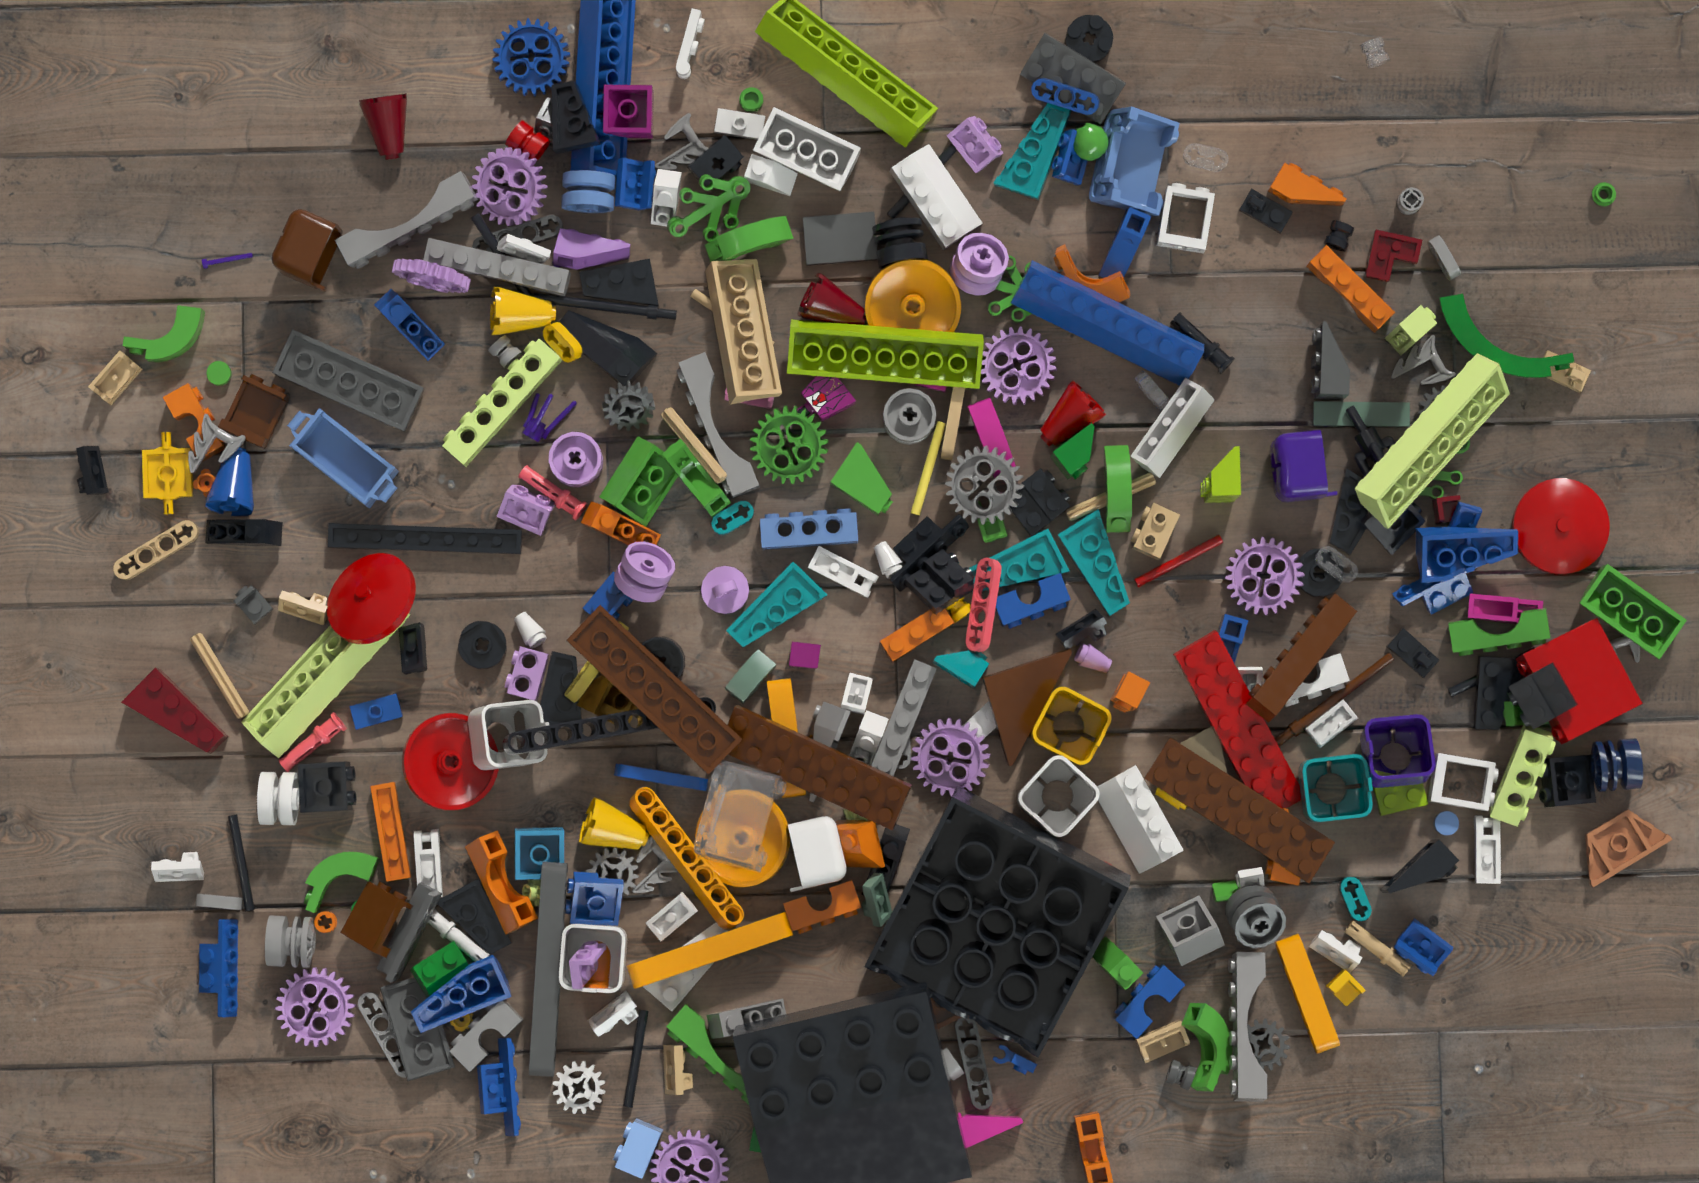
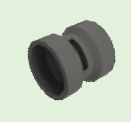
[1165,1059,1196,1090]

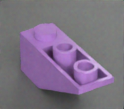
[553,228,630,270]

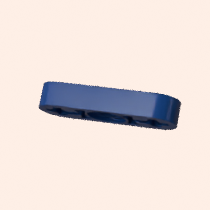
[1031,78,1100,115]

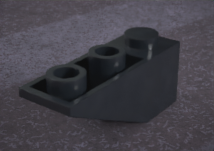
[205,519,283,546]
[861,824,910,896]

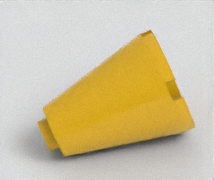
[490,287,556,335]
[579,797,649,850]

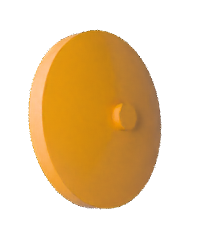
[865,258,961,332]
[695,789,790,887]

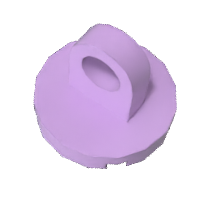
[701,566,749,614]

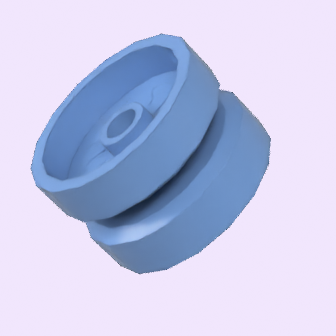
[561,170,615,213]

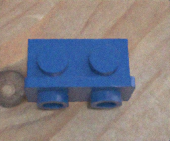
[583,571,634,620]

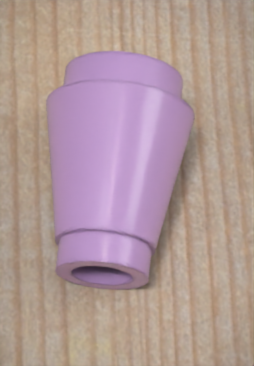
[1074,643,1112,673]

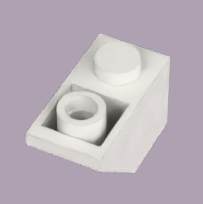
[651,169,682,227]
[849,710,889,766]

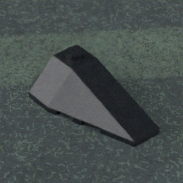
[559,310,657,386]

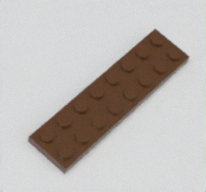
[566,605,742,775]
[727,705,912,830]
[1144,738,1335,884]

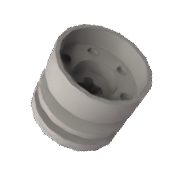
[265,915,316,968]

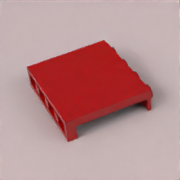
[1516,618,1643,745]

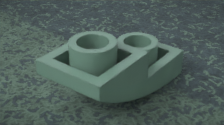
[725,650,776,704]

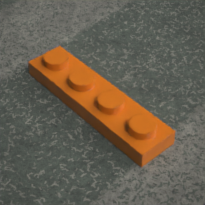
[370,782,411,882]

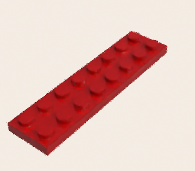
[1173,630,1301,809]

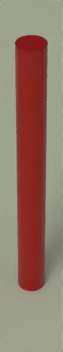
[1134,535,1223,588]

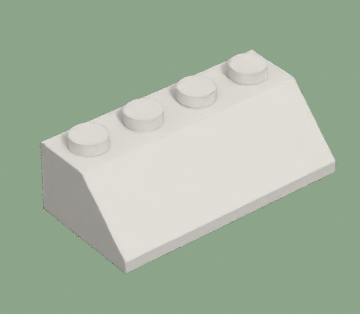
[753,107,861,191]
[889,144,983,250]
[1097,765,1183,874]

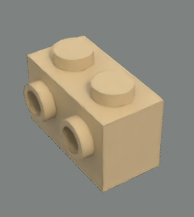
[1131,503,1180,560]

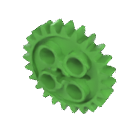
[750,405,829,484]

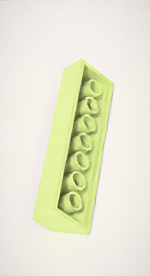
[1355,353,1510,529]
[241,614,410,758]

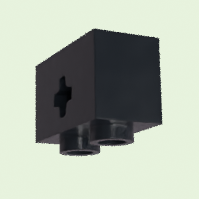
[687,135,744,189]

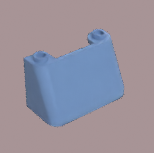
[1089,106,1180,216]

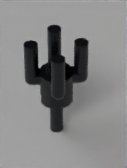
[1346,405,1395,477]

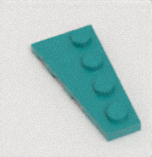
[993,103,1071,200]
[1057,509,1130,616]
[969,529,1070,593]
[726,562,828,648]

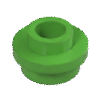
[1592,182,1616,207]

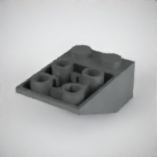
[1310,321,1350,401]

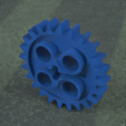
[492,18,571,97]

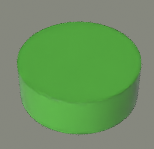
[739,87,763,113]
[207,361,232,386]

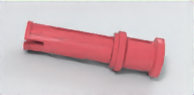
[518,465,588,521]
[278,712,347,772]

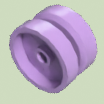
[949,233,1009,295]
[549,432,603,488]
[614,542,675,602]

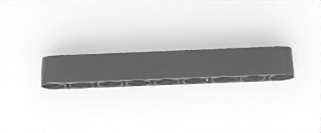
[529,862,568,1077]

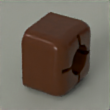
[271,209,343,292]

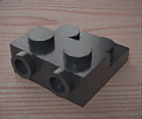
[1009,468,1071,537]
[1360,502,1426,555]
[905,549,974,614]
[1507,662,1578,729]
[1538,754,1596,808]
[298,761,357,813]

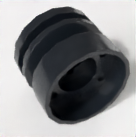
[872,217,928,269]
[642,636,685,678]

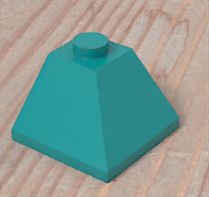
[933,650,989,689]

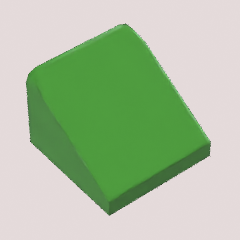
[1212,881,1238,902]

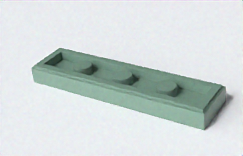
[1313,401,1410,427]

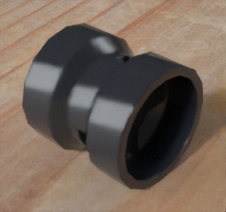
[1324,220,1354,252]

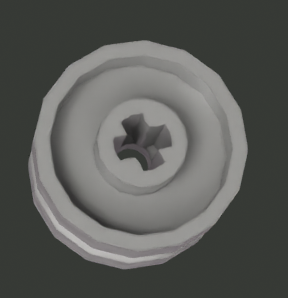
[883,388,936,445]

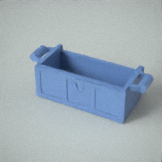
[287,408,399,509]

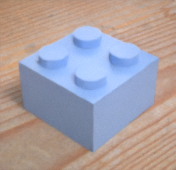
[613,1118,663,1179]

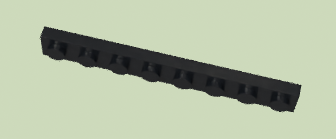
[328,523,522,555]

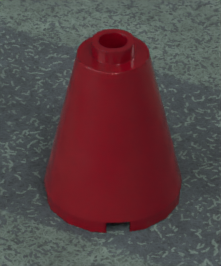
[359,93,407,160]
[797,273,866,325]

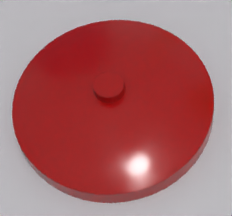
[1512,478,1610,575]
[327,553,416,644]
[402,713,499,810]

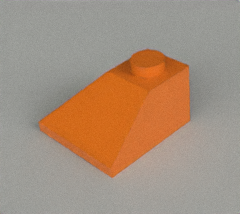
[835,820,885,868]

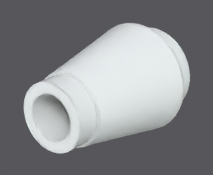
[874,541,903,579]
[514,612,547,649]

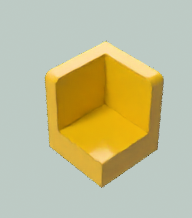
[1326,969,1366,1006]

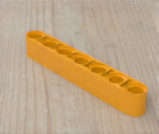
[629,787,744,930]
[626,912,793,989]

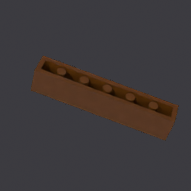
[1246,593,1358,723]

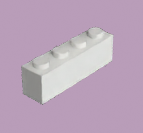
[1131,378,1214,478]

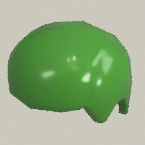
[1073,123,1109,161]

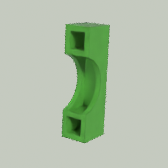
[1448,608,1551,656]

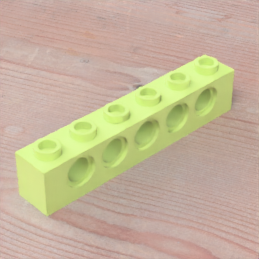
[442,339,562,467]

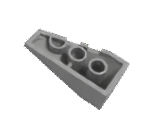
[809,702,851,803]

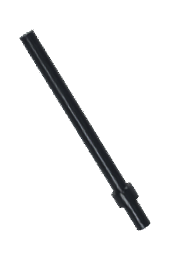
[534,293,677,320]

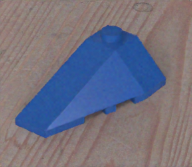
[1416,527,1518,583]
[411,955,512,1033]

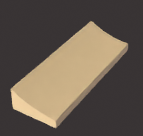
[705,259,782,405]

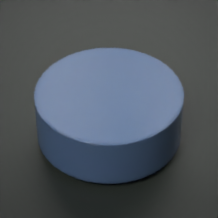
[1434,811,1459,835]

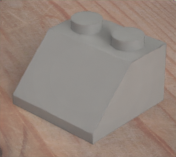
[1156,896,1225,966]

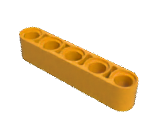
[767,678,806,799]
[1275,934,1340,1054]

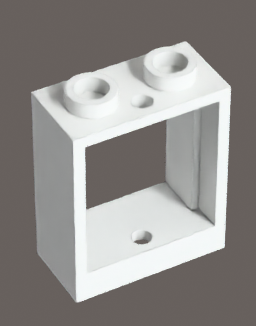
[1156,183,1215,254]
[1427,753,1498,811]

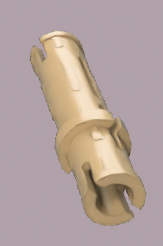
[1344,920,1412,977]

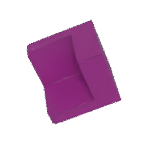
[789,641,821,669]

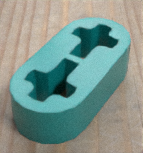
[711,501,754,535]
[1339,877,1372,921]

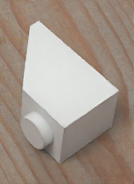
[744,154,798,196]

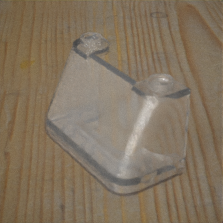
[694,760,786,872]

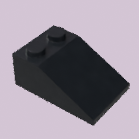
[1380,839,1459,893]

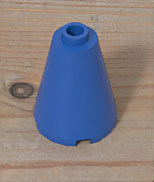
[206,447,254,516]

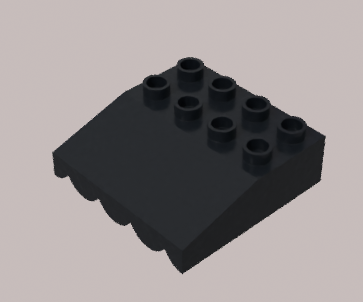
[864,786,1131,1058]
[733,982,972,1183]

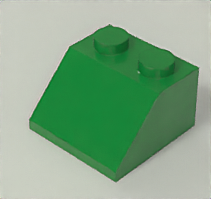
[1050,423,1094,480]
[410,941,468,998]

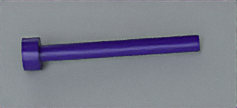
[202,253,253,269]

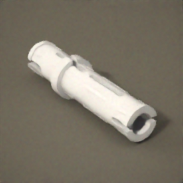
[428,909,490,962]

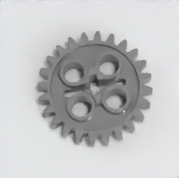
[945,445,1024,525]

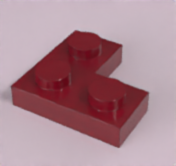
[1365,229,1423,282]

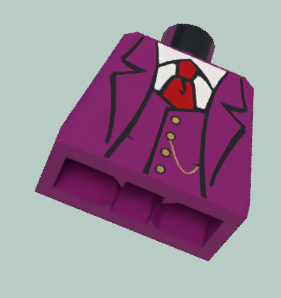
[797,376,856,421]

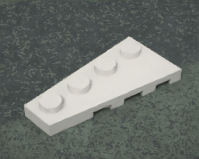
[643,923,728,1011]

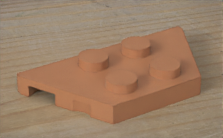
[1585,809,1673,887]

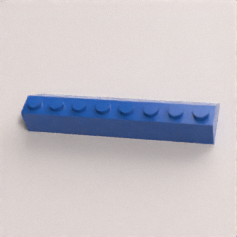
[570,0,636,178]
[1011,260,1204,386]

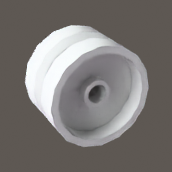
[257,772,299,825]

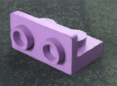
[947,116,1003,173]
[497,485,555,536]
[569,941,606,989]

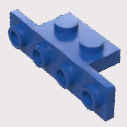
[1392,572,1474,615]
[199,919,238,1017]
[477,1038,521,1136]

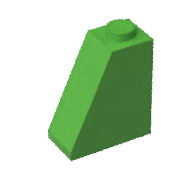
[830,442,893,516]
[1092,936,1143,990]

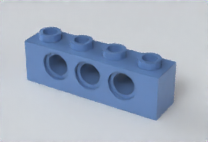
[760,509,858,550]

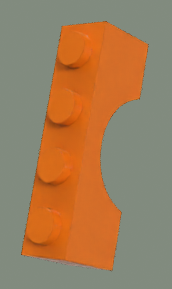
[1306,245,1395,333]
[465,830,538,935]

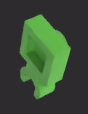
[977,501,1008,543]

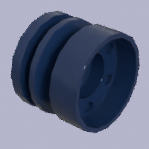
[1590,738,1643,792]

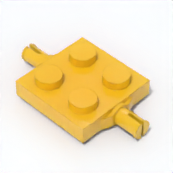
[142,432,193,515]

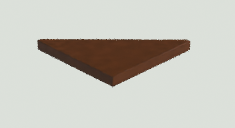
[982,649,1072,766]

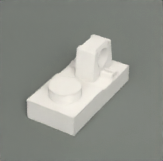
[151,852,204,882]
[646,892,698,941]
[1309,930,1362,973]
[588,991,639,1037]

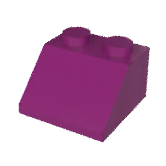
[603,85,654,138]

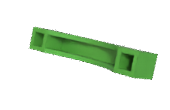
[666,1004,749,1105]

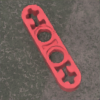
[966,558,1001,652]

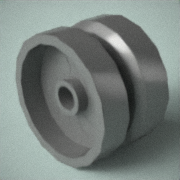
[1225,884,1286,948]

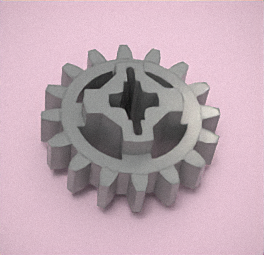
[586,848,639,895]

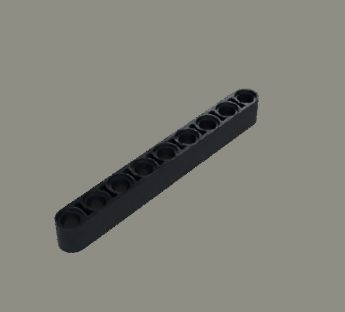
[503,697,716,755]

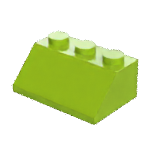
[1200,446,1241,503]

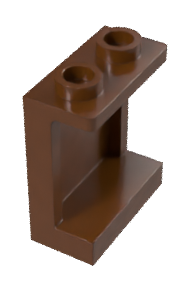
[218,374,290,449]
[340,881,413,958]

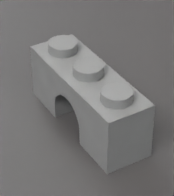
[449,1000,524,1072]

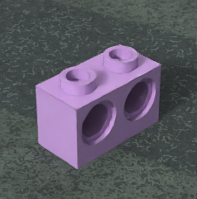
[505,646,550,702]

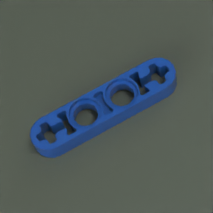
[614,764,709,791]

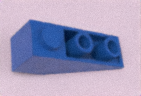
[1098,207,1151,278]
[374,289,445,361]

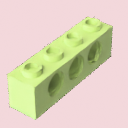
[1385,305,1437,356]
[1489,724,1556,827]

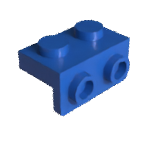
[1052,129,1088,186]
[615,158,656,211]
[1394,918,1453,976]

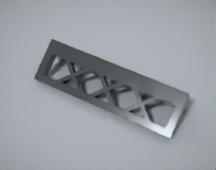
[376,882,442,983]

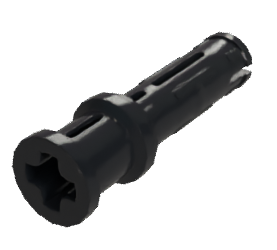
[1170,312,1235,374]

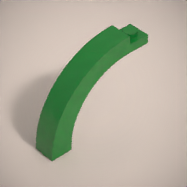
[1439,294,1574,378]

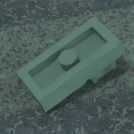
[861,872,892,927]

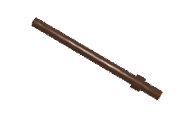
[1274,653,1394,747]

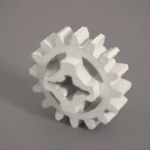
[553,1061,606,1114]

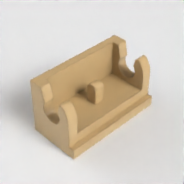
[88,351,143,405]
[1134,1020,1190,1063]

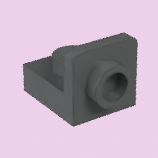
[534,97,553,139]
[233,585,273,624]

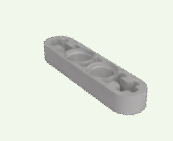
[358,992,406,1078]

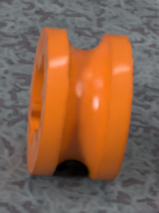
[314,911,337,933]

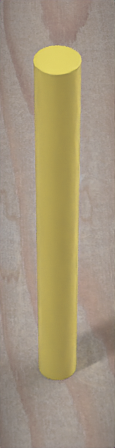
[911,421,946,516]

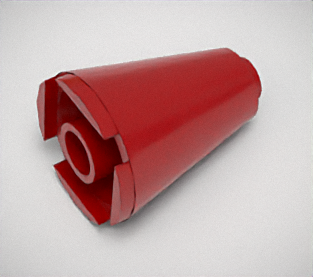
[1040,380,1106,446]

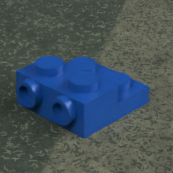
[565,872,624,926]

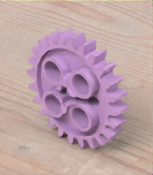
[471,147,548,226]
[392,258,471,293]
[981,327,1057,405]
[1225,537,1305,616]
[911,717,990,797]
[275,967,356,1047]
[650,1129,729,1183]

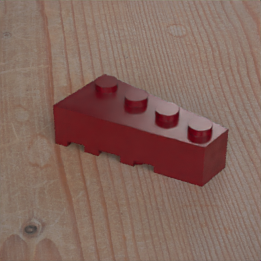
[121,668,229,754]

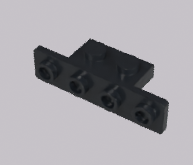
[890,514,969,592]

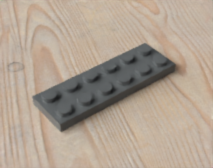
[272,329,424,432]

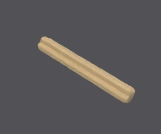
[661,407,727,484]
[1066,472,1156,521]
[190,633,249,719]

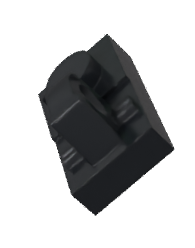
[1239,188,1293,234]
[76,446,109,495]
[1055,609,1107,650]
[398,622,427,675]
[1386,628,1439,678]

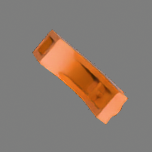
[1053,244,1130,302]

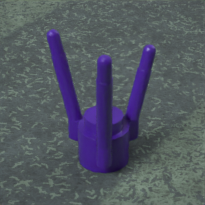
[522,393,577,442]

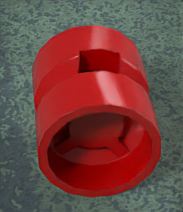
[505,120,550,162]

